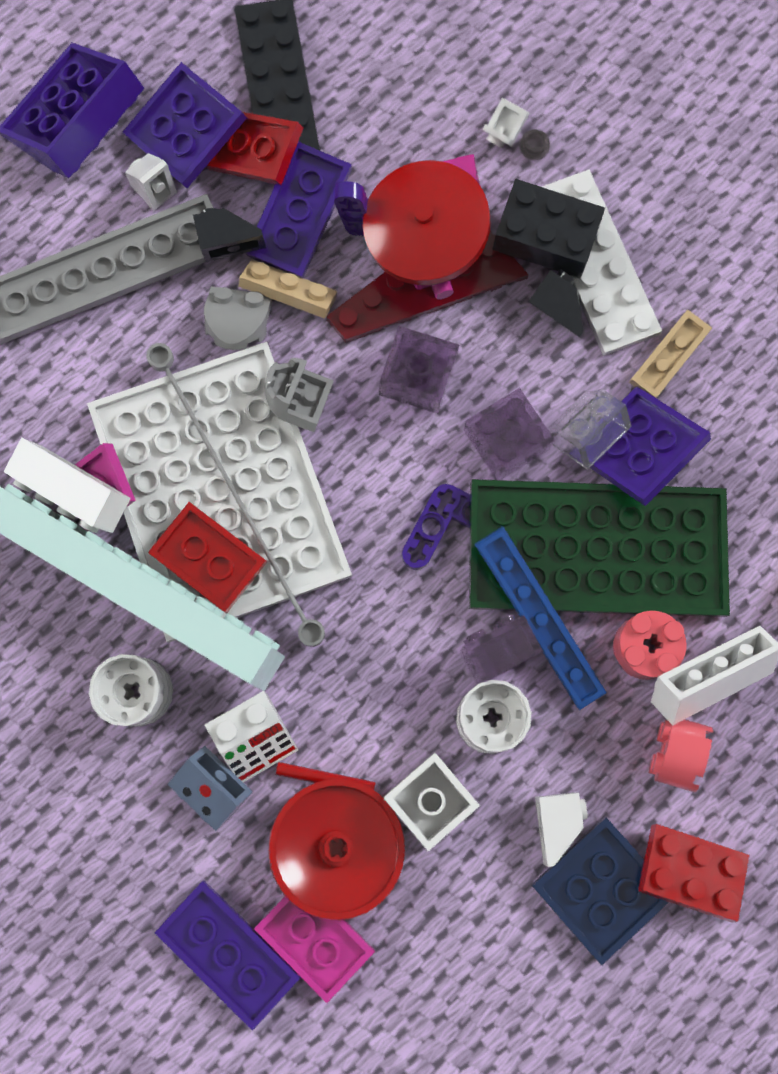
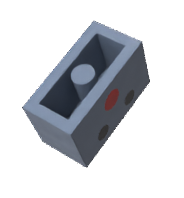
[168,746,253,831]

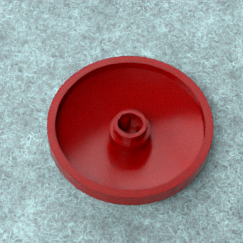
[363,160,491,285]
[268,779,405,920]

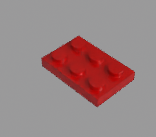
[206,112,303,185]
[148,502,267,614]
[638,824,750,923]

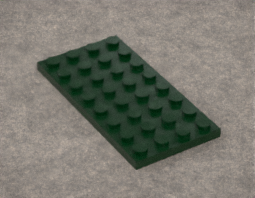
[469,479,730,617]

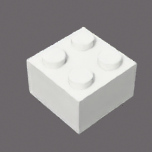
[383,753,480,851]

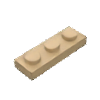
[238,259,337,319]
[629,309,712,398]

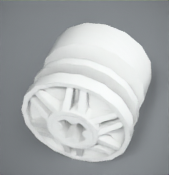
[89,654,173,726]
[456,680,531,754]

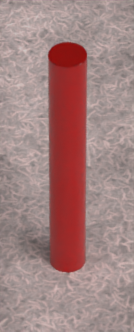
[276,762,376,790]

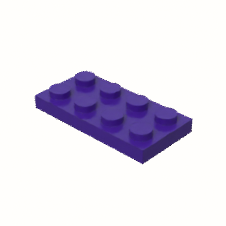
[246,142,352,278]
[154,880,301,1031]

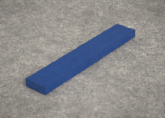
[474,526,607,710]

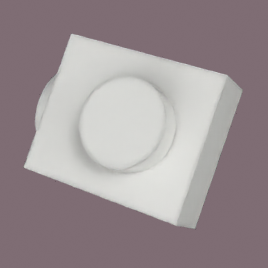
[482,97,530,148]

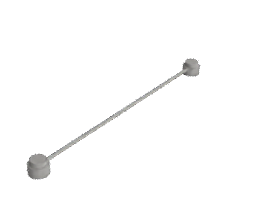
[146,343,325,647]

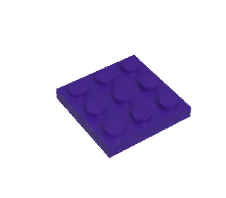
[122,62,247,188]
[572,386,711,506]

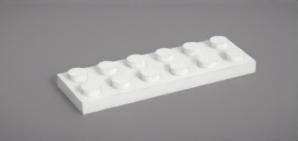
[542,170,662,356]

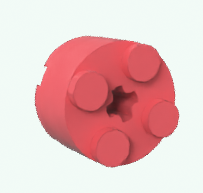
[613,611,687,680]
[648,719,713,793]

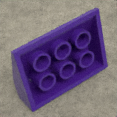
[0,42,145,178]

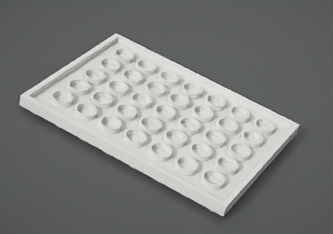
[87,342,352,643]

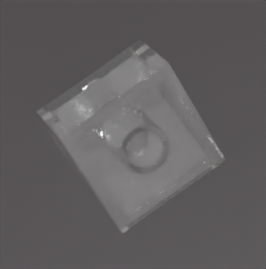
[541,389,632,470]

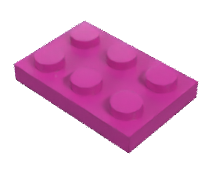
[254,896,375,1003]

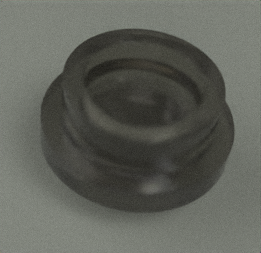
[520,129,550,160]

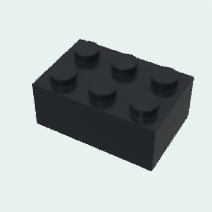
[492,178,605,279]

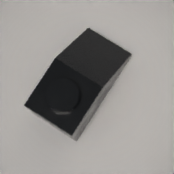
[193,208,266,262]
[529,269,585,339]

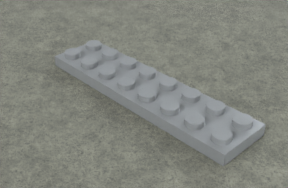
[0,194,213,344]

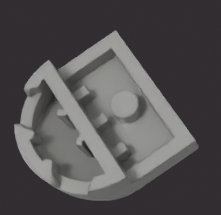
[204,287,272,350]
[265,358,334,432]

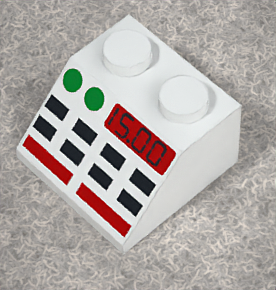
[205,691,299,783]

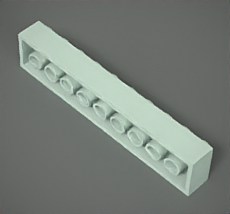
[0,484,285,691]

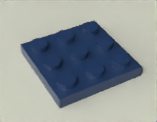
[531,817,669,966]

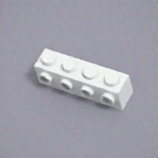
[4,437,131,533]
[651,626,778,726]

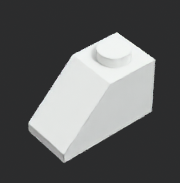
[125,153,177,211]
[535,793,588,867]

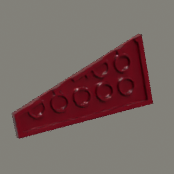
[326,231,529,343]

